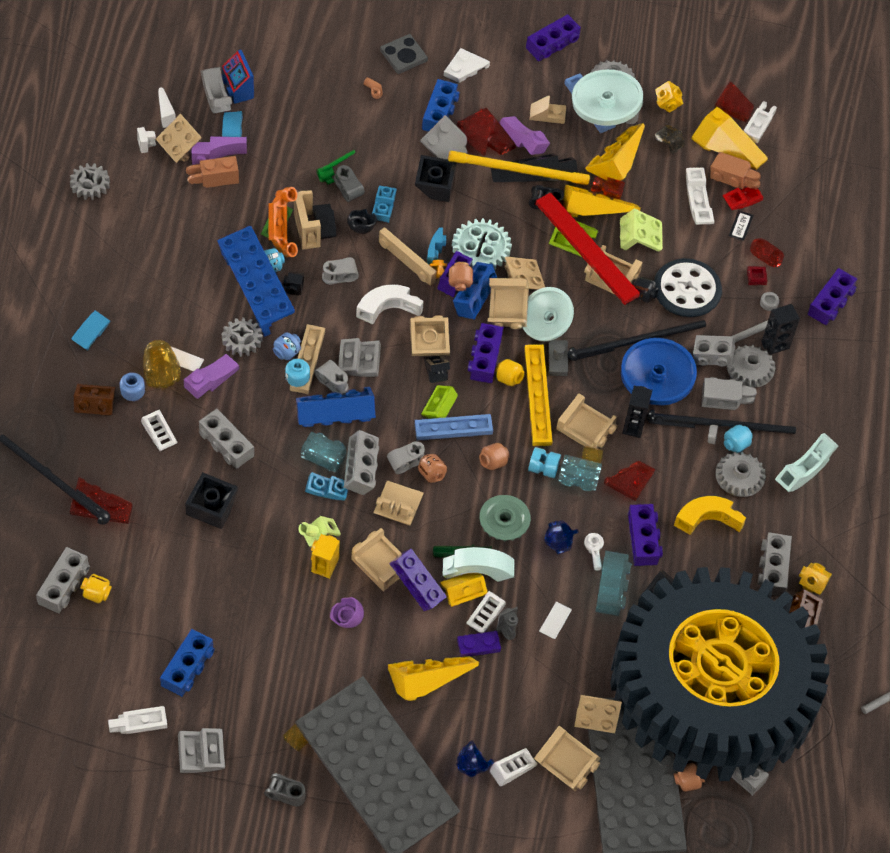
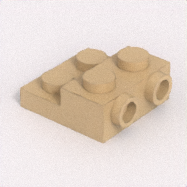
[410,316,450,356]

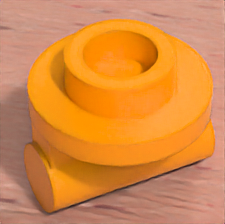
[429,260,448,279]

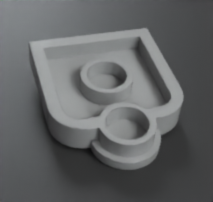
[420,115,467,159]

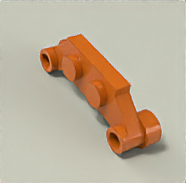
[269,187,298,257]

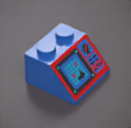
[221,50,254,104]

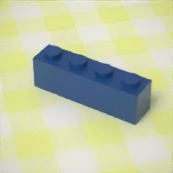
[296,387,376,427]

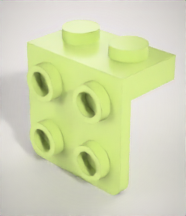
[620,208,663,252]

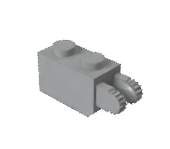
[701,377,757,410]

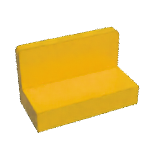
[440,573,488,607]

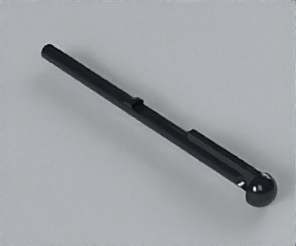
[567,320,706,361]
[646,409,796,434]
[0,434,111,525]

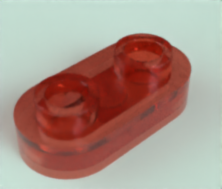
[750,238,784,267]

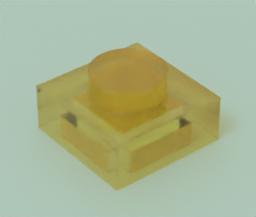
[581,447,603,470]
[283,724,308,752]

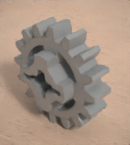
[70,163,110,200]
[222,317,263,357]

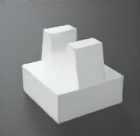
[137,127,156,153]

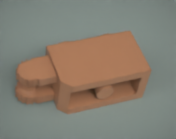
[710,152,761,189]
[186,156,239,188]

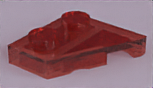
[715,81,754,122]

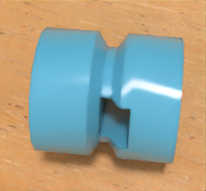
[528,447,561,478]

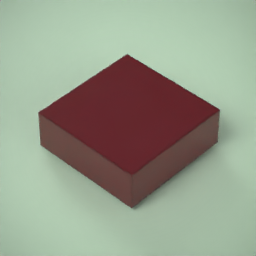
[747,266,767,285]

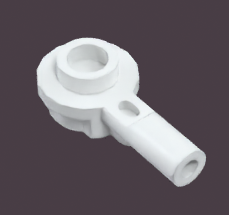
[584,533,604,570]

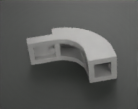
[200,67,232,113]

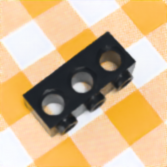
[761,304,800,355]
[622,385,652,438]

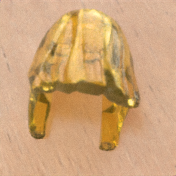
[143,340,180,389]

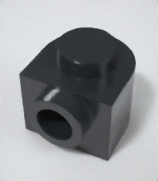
[283,271,304,295]

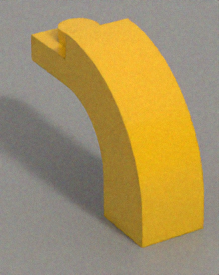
[674,496,746,535]

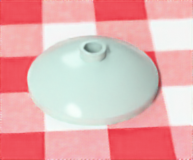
[523,287,574,341]

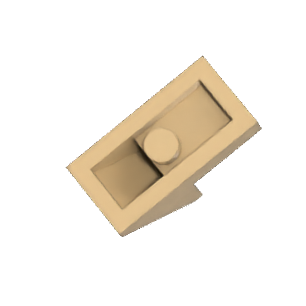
[530,96,566,124]

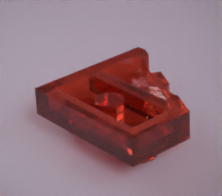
[461,108,496,156]
[604,460,655,501]

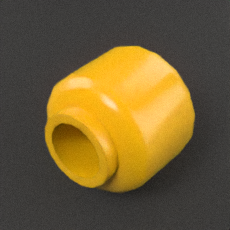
[495,359,524,386]
[80,574,112,604]

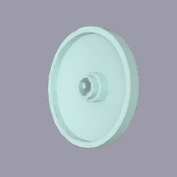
[572,69,643,126]

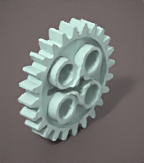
[452,218,512,270]

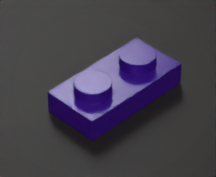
[457,631,501,657]

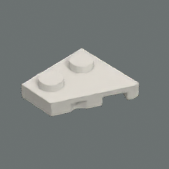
[444,48,490,83]

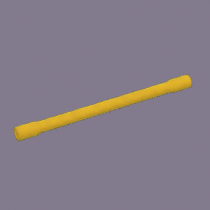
[448,150,590,185]

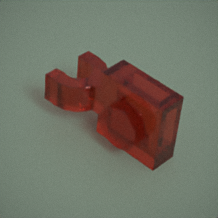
[591,177,625,200]

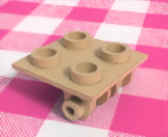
[156,114,202,163]
[505,257,545,290]
[374,481,424,526]
[574,695,622,733]

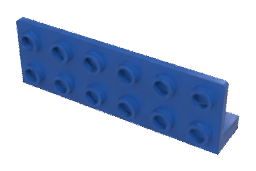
[217,226,295,337]

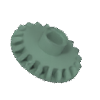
[479,495,531,542]

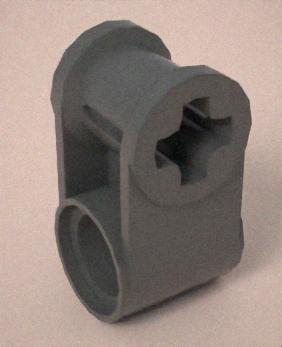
[334,165,365,202]
[264,773,306,807]

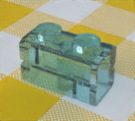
[301,432,346,473]
[558,455,602,491]

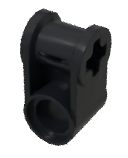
[528,185,564,209]

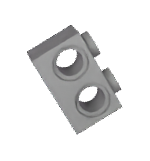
[693,335,735,366]

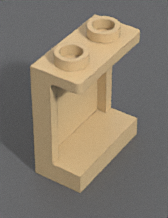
[294,190,321,250]
[584,245,643,294]
[487,278,529,329]
[556,394,617,453]
[352,528,401,591]
[534,726,601,791]

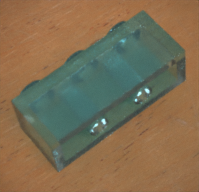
[595,551,631,616]

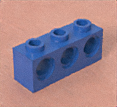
[422,79,460,131]
[453,262,497,319]
[160,629,215,697]

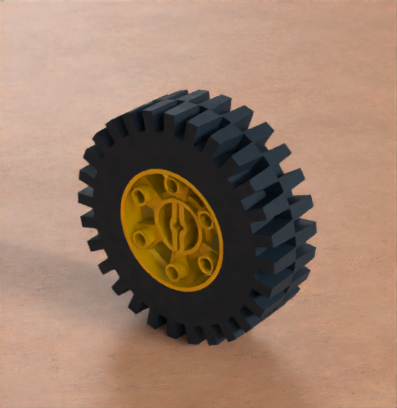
[610,567,829,781]

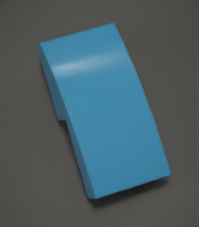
[222,111,243,137]
[372,186,397,222]
[427,228,446,265]
[71,310,111,351]
[305,472,348,500]

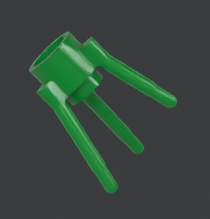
[316,150,355,185]

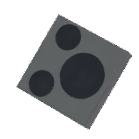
[380,34,428,74]

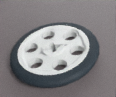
[654,258,722,317]

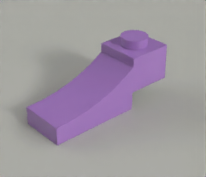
[499,116,550,155]
[192,136,247,164]
[184,354,239,399]

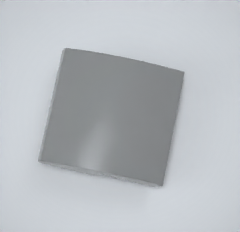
[338,338,381,377]
[178,728,225,773]

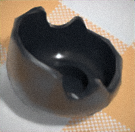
[347,209,377,234]

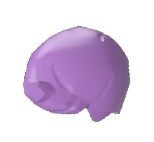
[330,597,364,628]

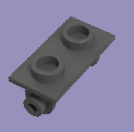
[496,607,518,640]

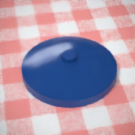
[621,338,697,405]

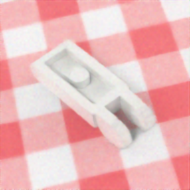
[744,101,777,143]

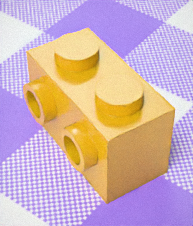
[311,534,340,579]

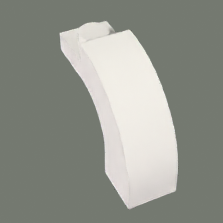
[356,285,424,324]

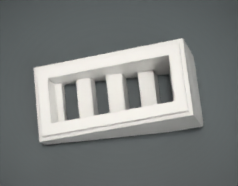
[158,87,176,128]
[141,410,177,451]
[466,591,506,633]
[490,748,537,786]

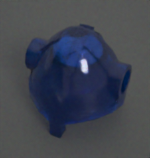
[544,520,579,554]
[456,740,494,777]

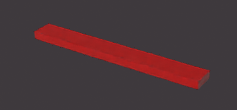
[536,192,640,305]

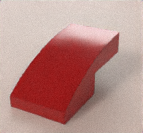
[723,187,763,210]

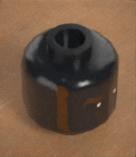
[632,277,658,303]

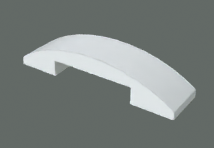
[686,168,714,225]

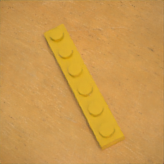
[524,345,552,446]

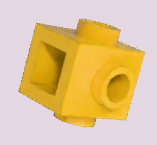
[655,81,683,113]
[799,563,832,595]

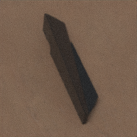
[491,153,578,182]

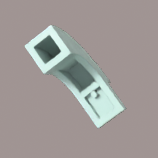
[775,433,838,492]
[443,547,514,582]

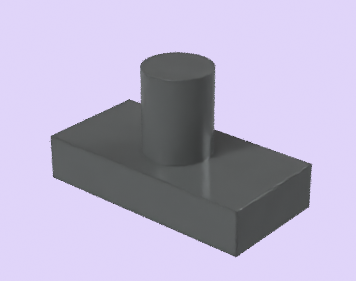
[548,340,568,376]

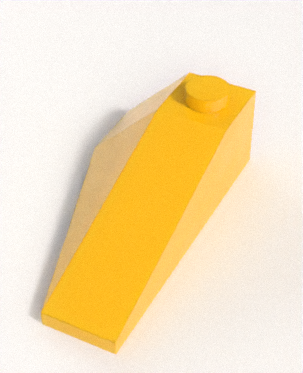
[691,107,768,170]
[586,123,645,182]
[563,185,641,217]
[388,656,479,701]

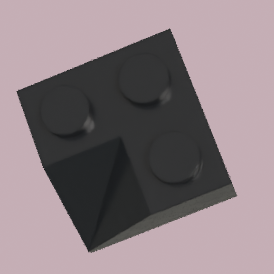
[415,155,456,202]
[185,472,238,529]

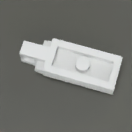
[108,706,168,734]

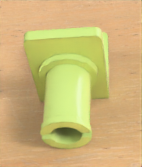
[299,516,341,547]

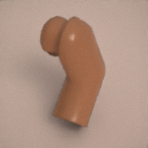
[364,77,383,99]

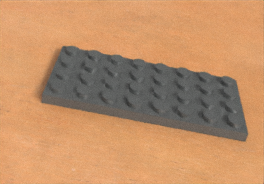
[295,676,460,853]
[588,698,687,853]

